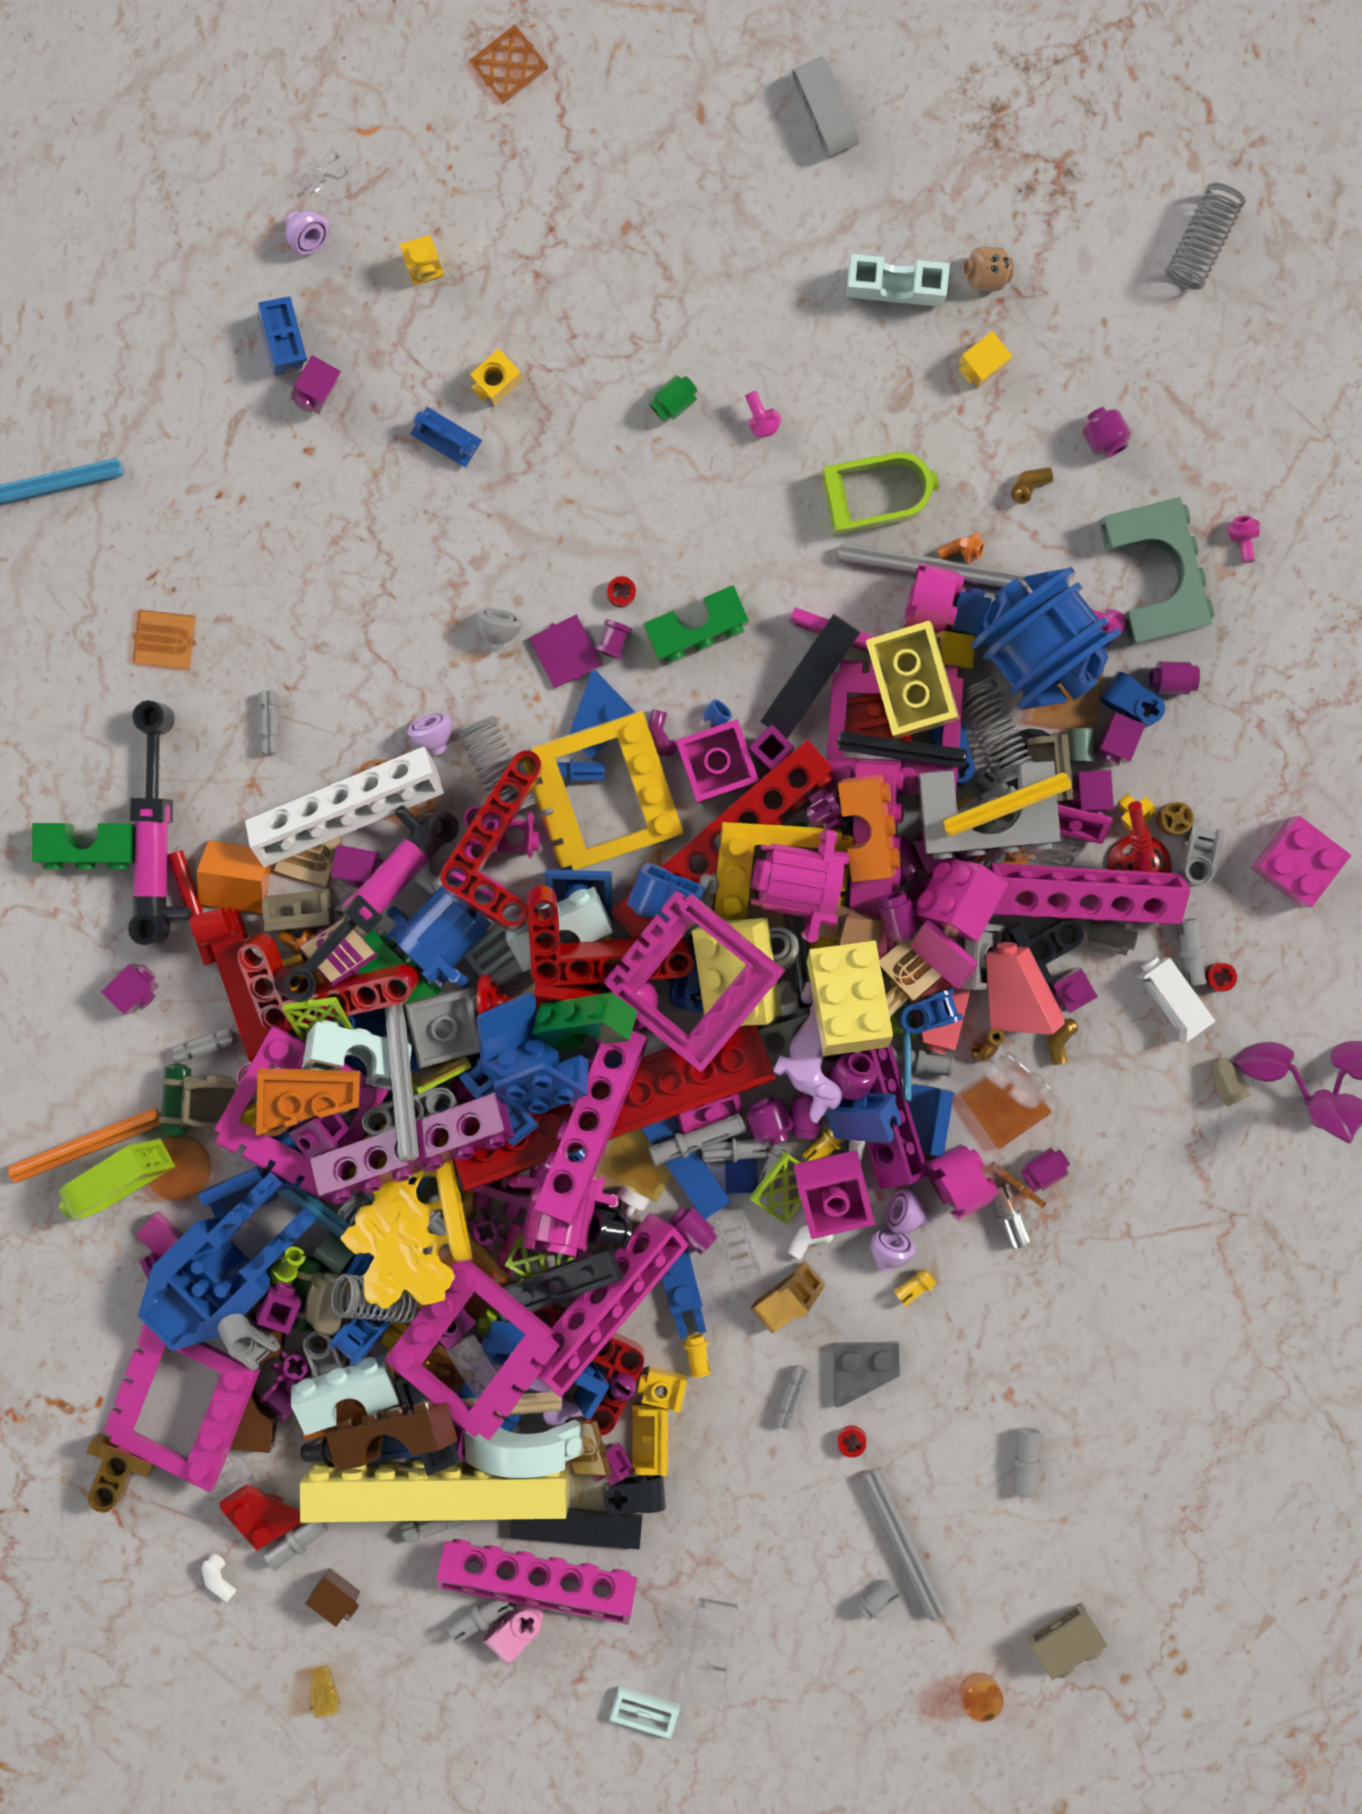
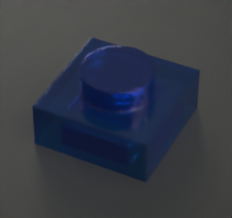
[725,1159,758,1194]

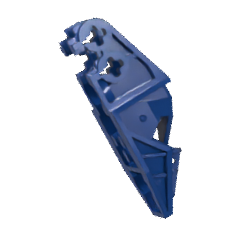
[138,1172,318,1351]

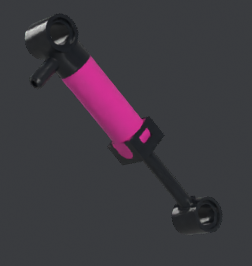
[128,700,192,945]
[274,805,459,1002]

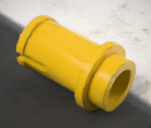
[802,1127,844,1161]
[894,1268,937,1307]
[683,1334,711,1378]

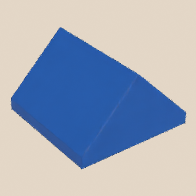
[545,869,613,920]

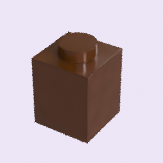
[305,1568,360,1627]

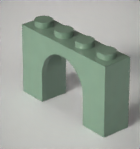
[1098,497,1214,646]

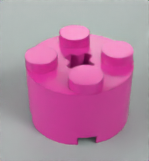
[903,563,964,633]
[926,1144,999,1221]

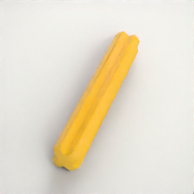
[943,772,1072,836]

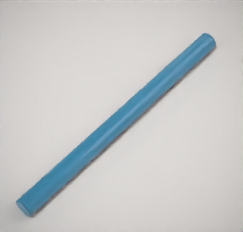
[903,996,911,1102]

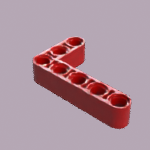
[440,750,541,931]
[527,885,694,986]
[189,907,269,1062]
[238,933,419,1031]
[532,1303,645,1436]

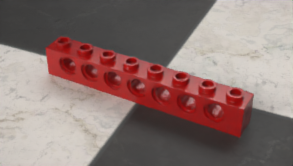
[609,739,834,939]

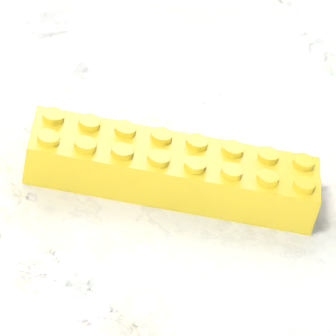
[300,1460,569,1523]

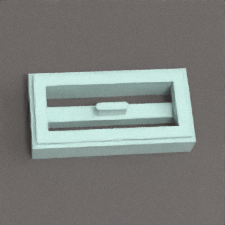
[464,915,515,977]
[609,1686,680,1740]

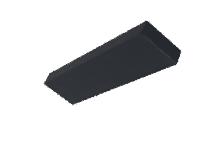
[760,613,861,739]
[499,1246,624,1322]
[510,1507,643,1550]

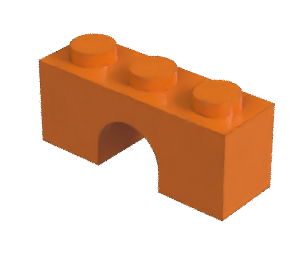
[838,774,900,882]

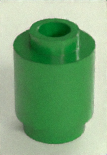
[649,375,698,423]

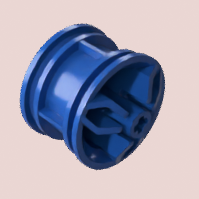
[970,567,1122,711]

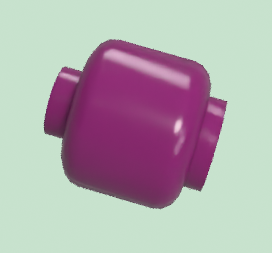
[1082,407,1131,458]
[830,1052,878,1100]
[746,1096,793,1146]

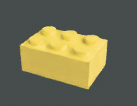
[866,620,960,739]
[692,918,781,1026]
[807,941,893,1056]

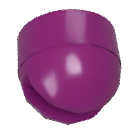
[610,1373,637,1401]

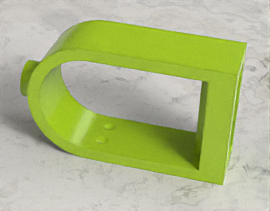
[821,452,939,536]
[58,1139,175,1222]

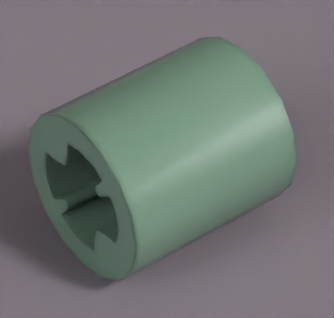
[1065,728,1095,763]
[312,1232,354,1275]

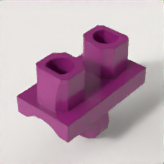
[471,1174,531,1220]

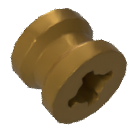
[1156,802,1194,835]

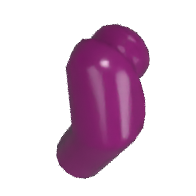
[648,709,676,757]

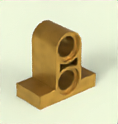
[750,1260,826,1333]
[86,1433,156,1513]

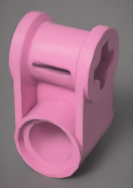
[483,1604,543,1665]

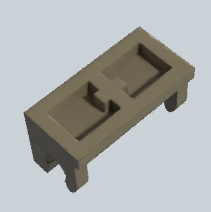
[1026,734,1073,802]
[262,889,334,932]

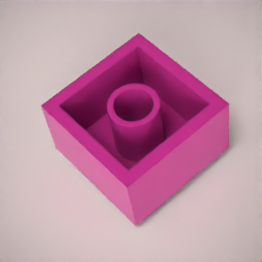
[676,719,759,804]
[1250,815,1352,907]
[914,858,1009,942]
[794,1150,875,1239]

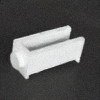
[1137,956,1216,1043]

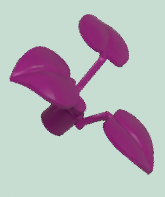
[1233,1041,1362,1144]

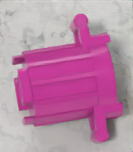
[750,830,849,942]
[509,1164,619,1258]

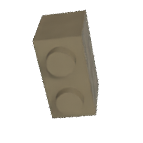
[1027,1603,1108,1681]

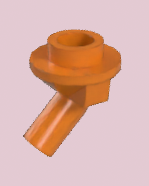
[937,532,985,564]
[278,928,318,953]

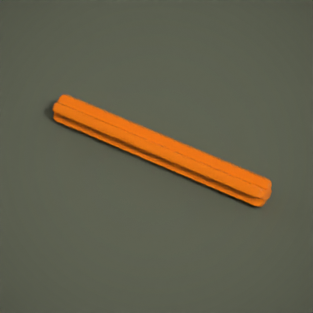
[8,1108,161,1183]

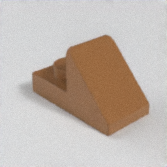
[818,905,883,945]

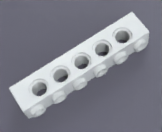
[245,746,444,867]

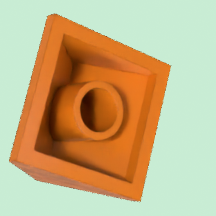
[197,840,271,914]

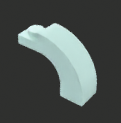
[464,1420,584,1478]

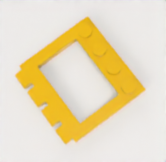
[522,710,684,870]
[713,822,853,951]

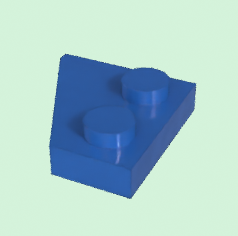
[569,669,635,760]

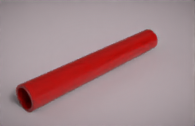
[168,850,216,966]

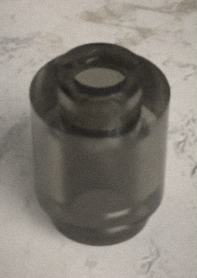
[1087,920,1138,956]

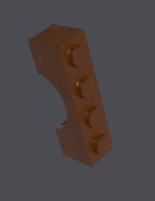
[230,1313,286,1453]
[325,1399,458,1472]

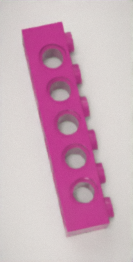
[990,863,1190,925]
[532,1031,649,1226]
[534,1213,689,1398]
[436,1539,637,1625]

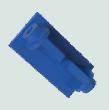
[410,407,482,468]

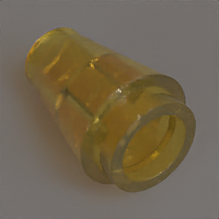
[309,1665,341,1718]

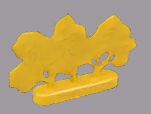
[340,1122,472,1309]

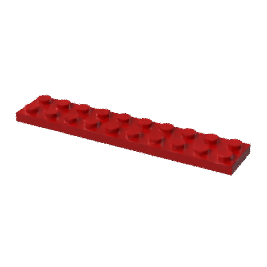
[446,1025,776,1192]

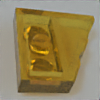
[599,1129,672,1203]

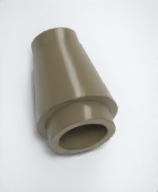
[1209,1056,1251,1107]

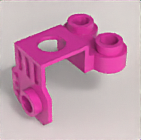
[463,806,539,859]

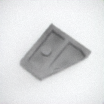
[833,1341,900,1407]

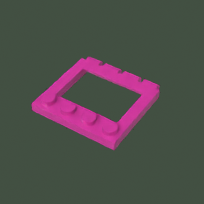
[825,660,964,795]
[604,891,785,1072]
[214,1025,389,1198]
[384,1260,559,1440]
[104,1323,260,1492]

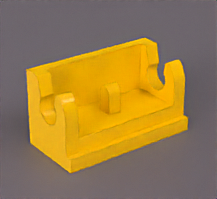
[632,1403,668,1476]

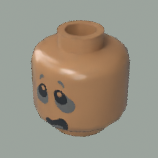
[963,247,1014,291]

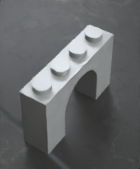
[918,761,1061,859]

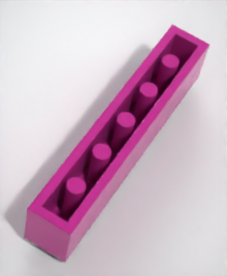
[850,759,906,960]

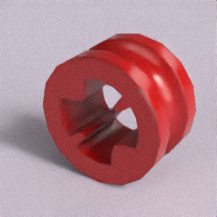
[607,576,636,608]
[1205,962,1237,992]
[838,1425,866,1458]

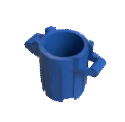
[386,881,493,988]

